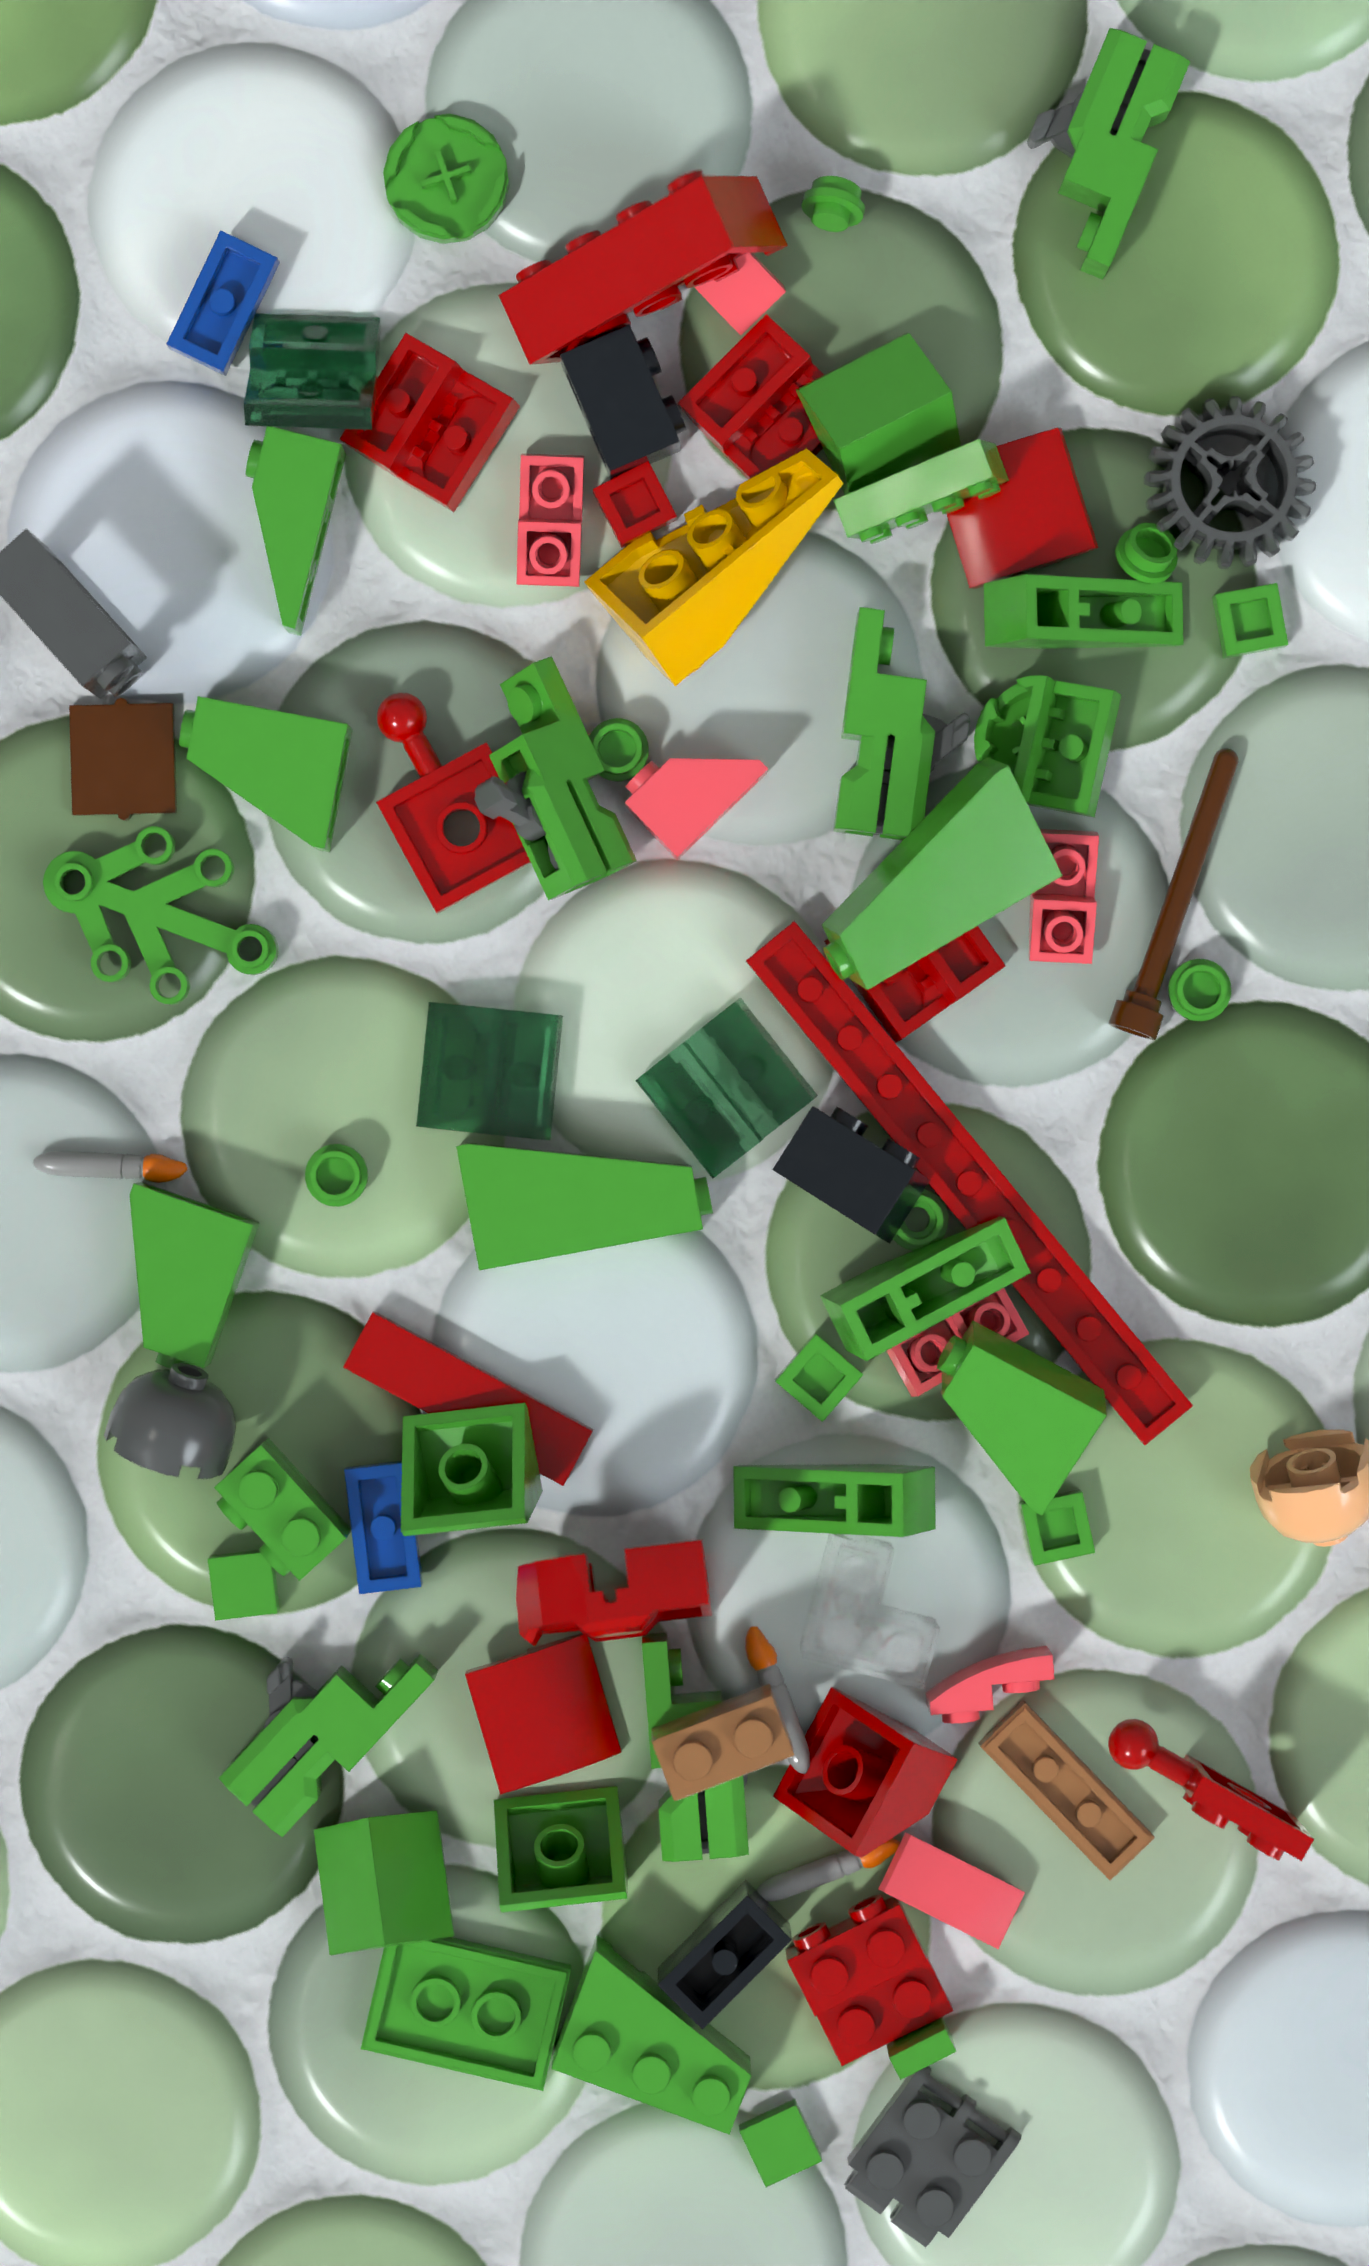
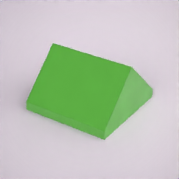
[796,333,961,495]
[401,1403,543,1536]
[494,1786,628,1913]
[314,1810,455,1956]

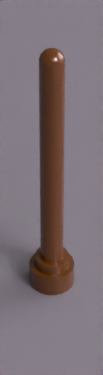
[1108,748,1239,1040]

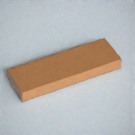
[979,1700,1155,1881]

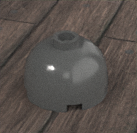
[104,1363,236,1479]

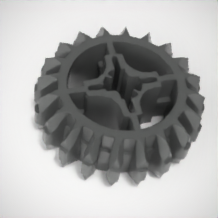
[1144,396,1316,569]

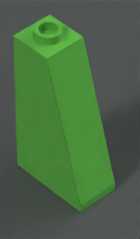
[822,758,1063,990]
[456,1143,713,1271]

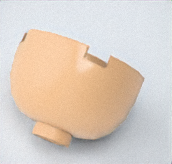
[1250,1430,1369,1547]

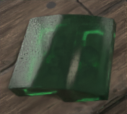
[244,313,381,430]
[635,997,818,1178]
[416,1002,563,1140]

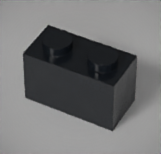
[560,324,686,480]
[772,1106,930,1244]
[657,1880,792,2030]

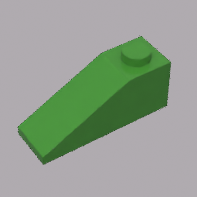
[246,425,346,636]
[984,574,1184,649]
[820,1216,1031,1361]
[733,1464,936,1537]

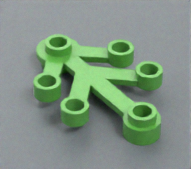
[43,826,278,1005]

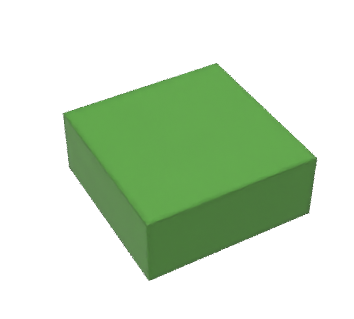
[1212,583,1288,659]
[775,1333,863,1422]
[1019,1489,1095,1566]
[208,1550,280,1621]
[886,2017,957,2080]
[739,2099,822,2187]

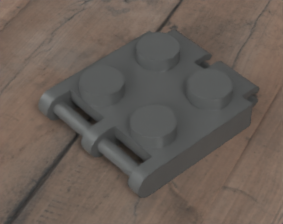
[844,2066,1022,2247]

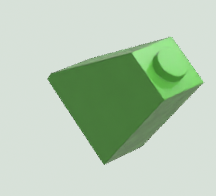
[179,696,353,852]
[129,1182,260,1369]
[937,1321,1107,1515]

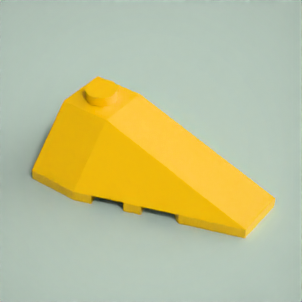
[584,448,843,686]

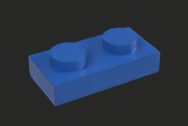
[166,230,280,376]
[344,1461,423,1594]

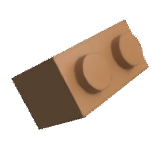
[651,1684,795,1801]

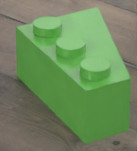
[552,1934,752,2135]

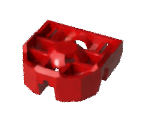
[516,1540,712,1646]

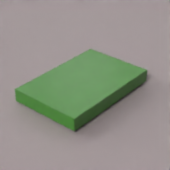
[361,1937,572,2091]

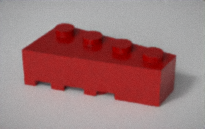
[498,170,788,365]

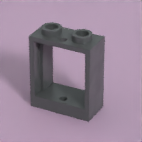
[0,528,147,699]

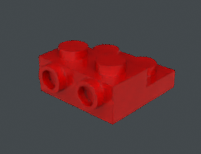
[785,1894,954,2066]

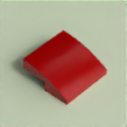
[678,314,824,480]
[339,333,520,512]
[947,427,1099,589]
[824,926,1006,1043]
[465,1633,622,1795]

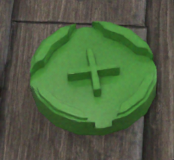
[383,114,510,244]

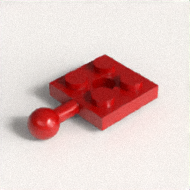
[376,693,531,914]
[1108,1719,1314,1861]

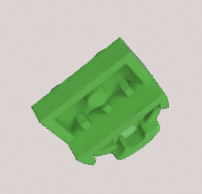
[974,675,1121,818]

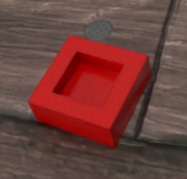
[593,461,677,548]

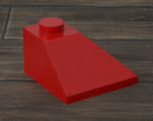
[773,1687,958,1858]

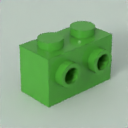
[214,1438,351,1581]

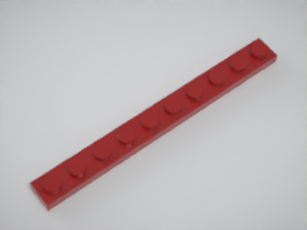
[745,921,1193,1445]

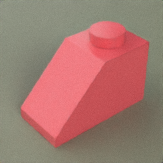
[625,758,768,861]

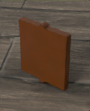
[69,698,177,821]

